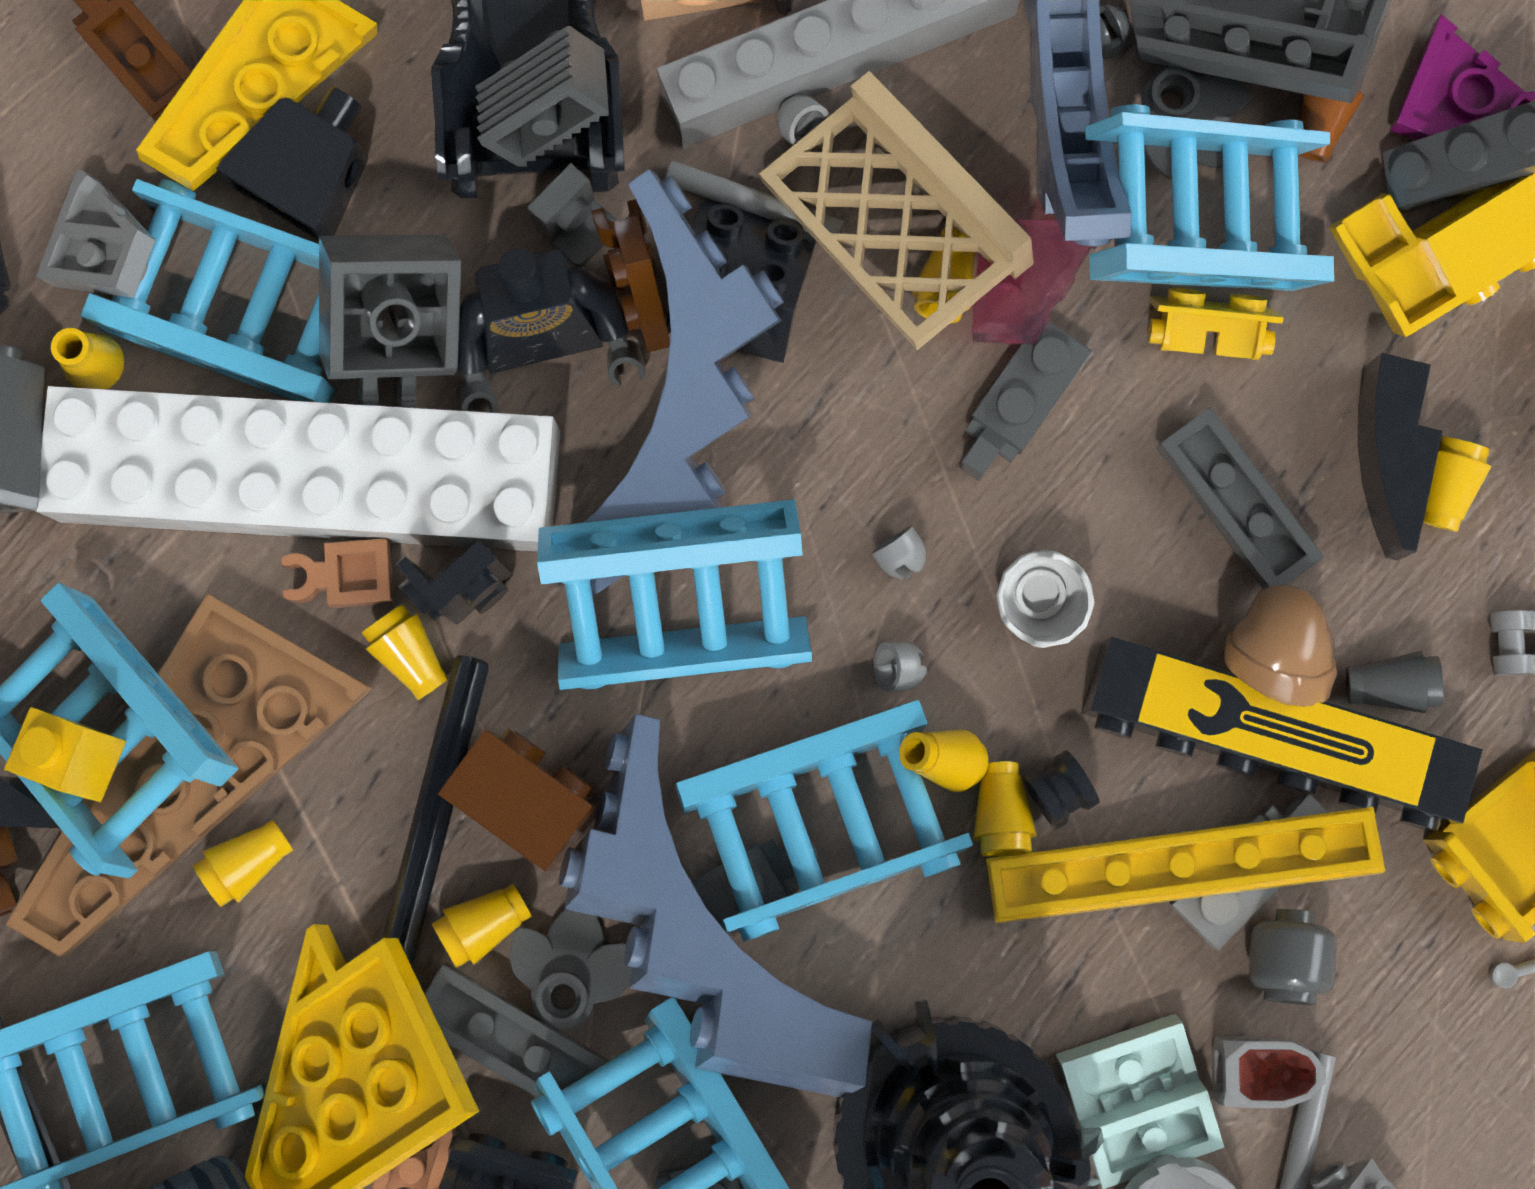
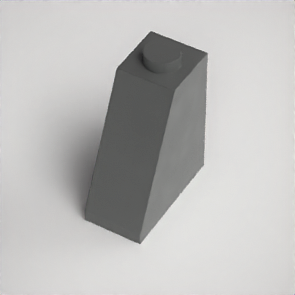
[0,344,45,514]

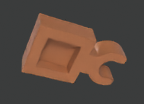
[281,538,395,608]

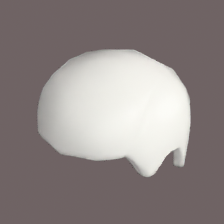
[996,549,1095,648]

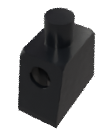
[216,86,367,241]

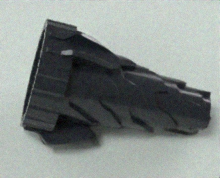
[833,1000,1104,1189]

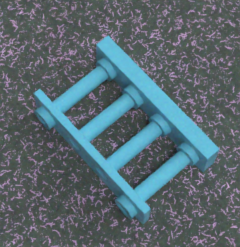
[1085,104,1334,291]
[80,179,336,403]
[537,499,812,690]
[0,582,239,879]
[676,700,973,942]
[0,951,265,1189]
[531,997,789,1189]

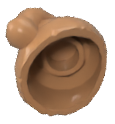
[1223,585,1337,707]

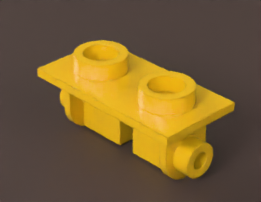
[1147,288,1284,360]

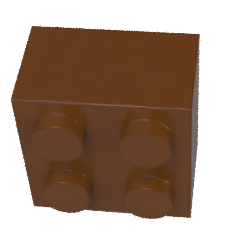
[438,728,598,872]

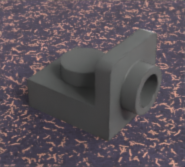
[527,163,617,267]

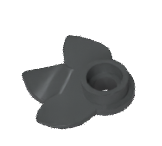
[1141,67,1251,180]
[510,909,632,1030]

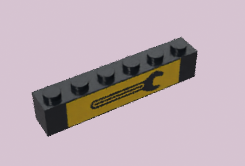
[1081,637,1483,832]

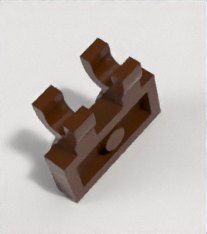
[591,199,670,353]

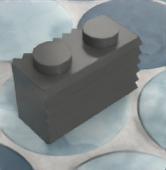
[475,26,609,167]

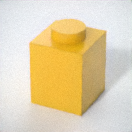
[4,707,127,802]

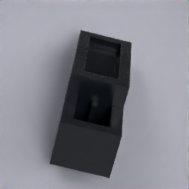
[1357,353,1443,560]

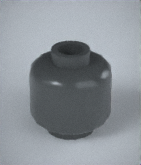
[1249,909,1337,1005]

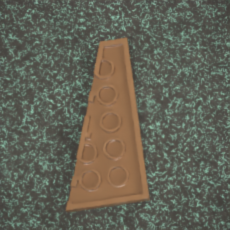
[5,593,373,957]

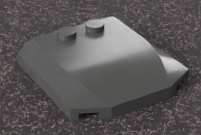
[1129,0,1392,103]

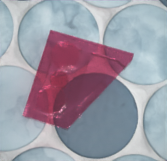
[971,219,1097,344]

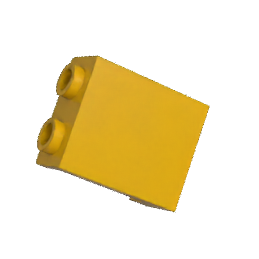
[1424,750,1535,943]

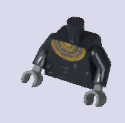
[457,249,645,413]

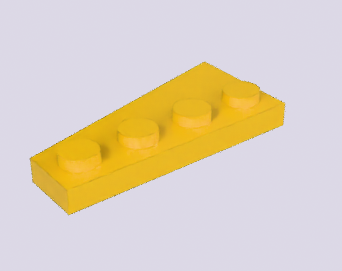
[136,0,378,192]

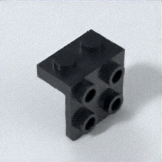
[666,201,816,363]

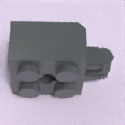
[319,234,461,408]

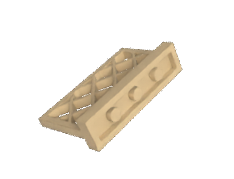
[759,71,1034,350]

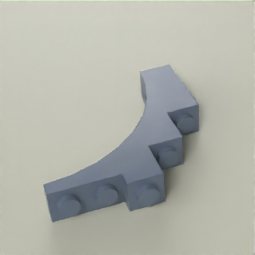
[1023,0,1132,246]
[583,169,784,596]
[559,714,872,1098]

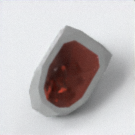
[1211,1036,1326,1108]

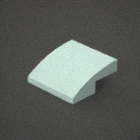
[1056,1013,1224,1189]

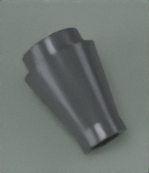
[1346,651,1443,713]

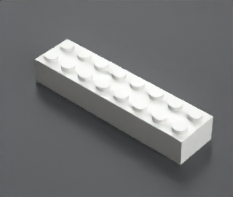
[36,386,561,552]

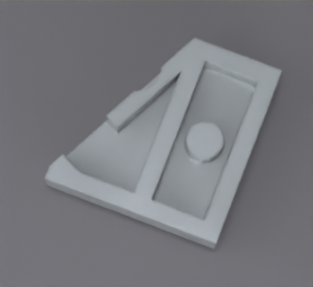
[36,169,156,298]

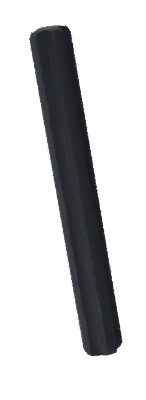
[382,655,489,964]

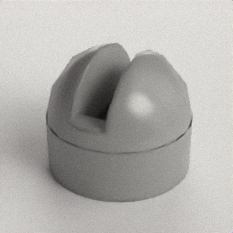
[776,95,830,146]
[871,526,926,580]
[874,641,927,692]

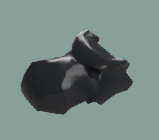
[431,0,625,198]

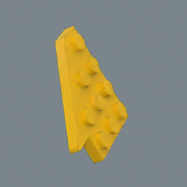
[244,924,479,1189]

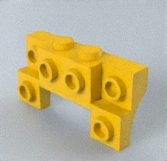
[1328,100,1535,337]

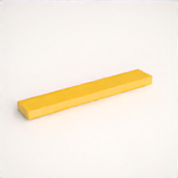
[986,807,1385,924]

